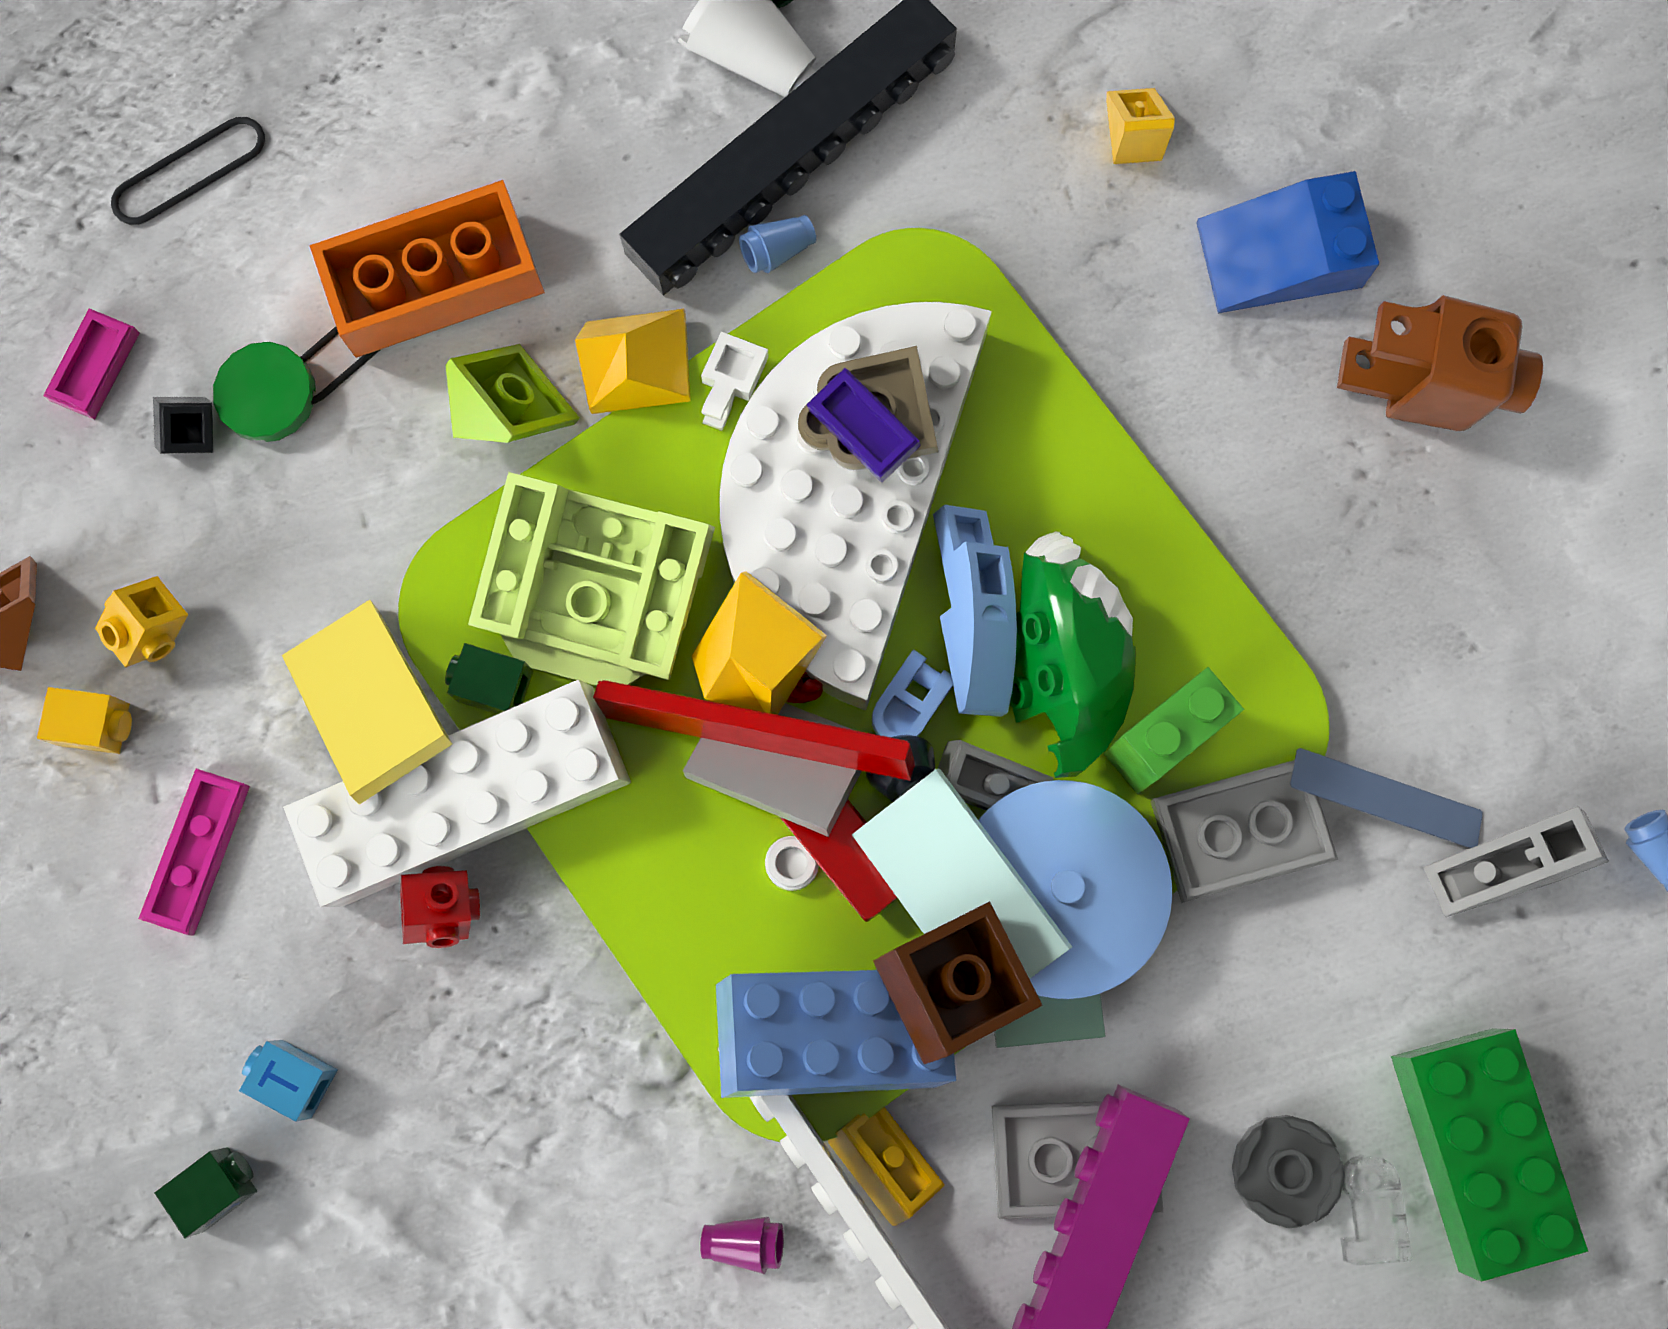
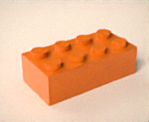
[309,180,545,358]

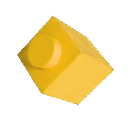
[37,687,132,754]

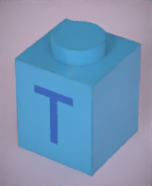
[239,1040,338,1122]

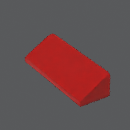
[780,799,897,922]

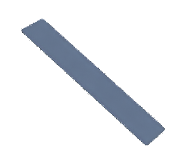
[1290,748,1483,848]

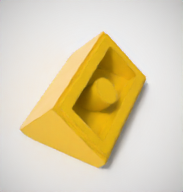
[827,1107,945,1226]

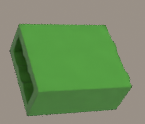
[1104,667,1245,794]

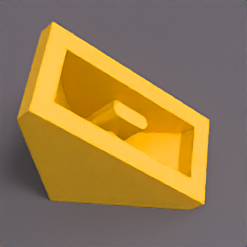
[1106,88,1175,164]

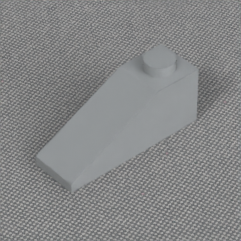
[1423,806,1609,917]

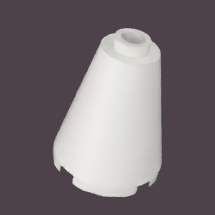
[678,0,816,97]

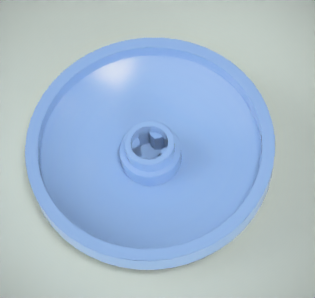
[979,780,1172,999]

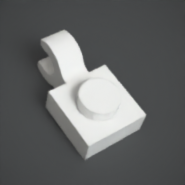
[701,332,768,431]

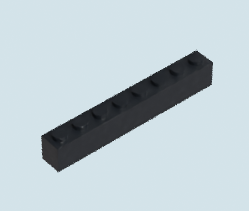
[619,0,957,296]

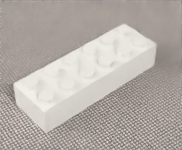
[283,680,631,907]

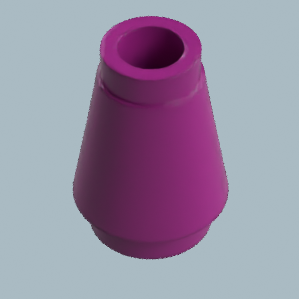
[700,1217,784,1274]

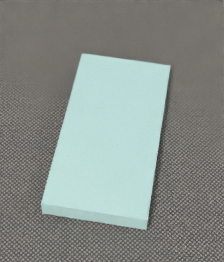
[852,769,1072,979]

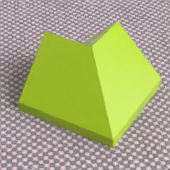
[445,344,580,443]

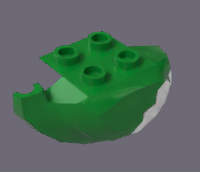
[1009,531,1136,778]

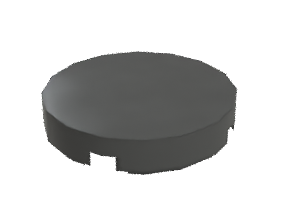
[1232,1115,1345,1228]

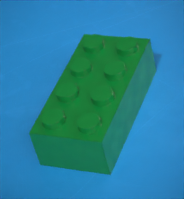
[1391,1028,1589,1282]

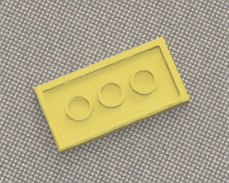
[282,600,452,805]

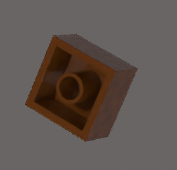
[873,901,1043,1065]

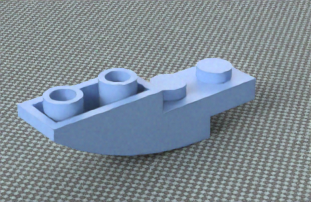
[933,505,1017,717]

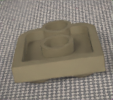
[798,346,939,470]

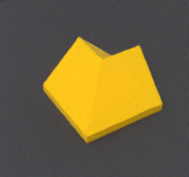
[575,309,691,414]
[691,571,827,715]

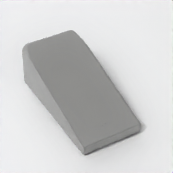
[938,740,1053,810]

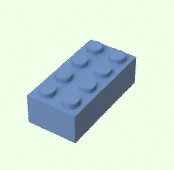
[716,970,956,1098]

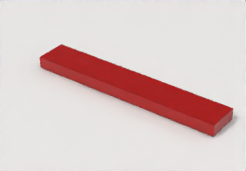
[593,680,915,781]

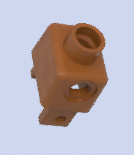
[1337,295,1543,431]

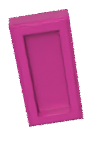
[43,308,140,420]

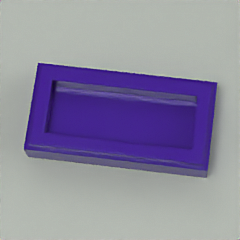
[806,368,921,483]

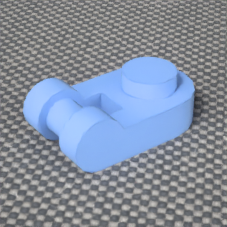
[872,650,953,738]

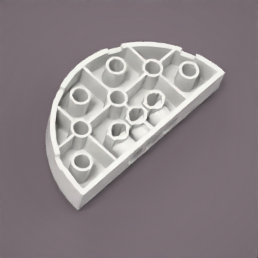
[720,302,992,710]

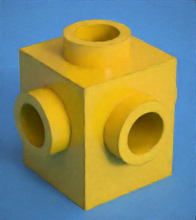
[95,576,188,667]

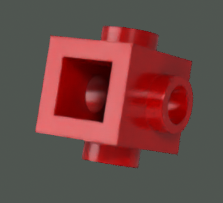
[400,866,480,948]

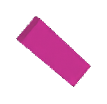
[138,768,250,936]

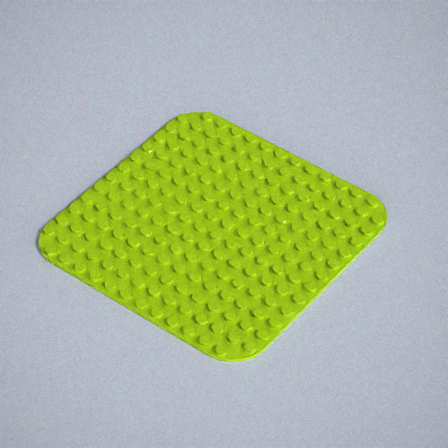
[398,228,1329,1142]

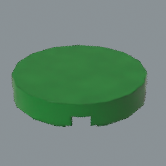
[213,342,316,442]

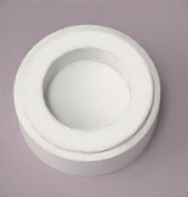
[765,836,819,891]

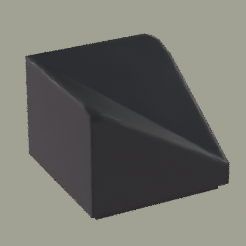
[153,397,213,454]

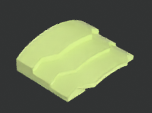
[468,472,715,686]

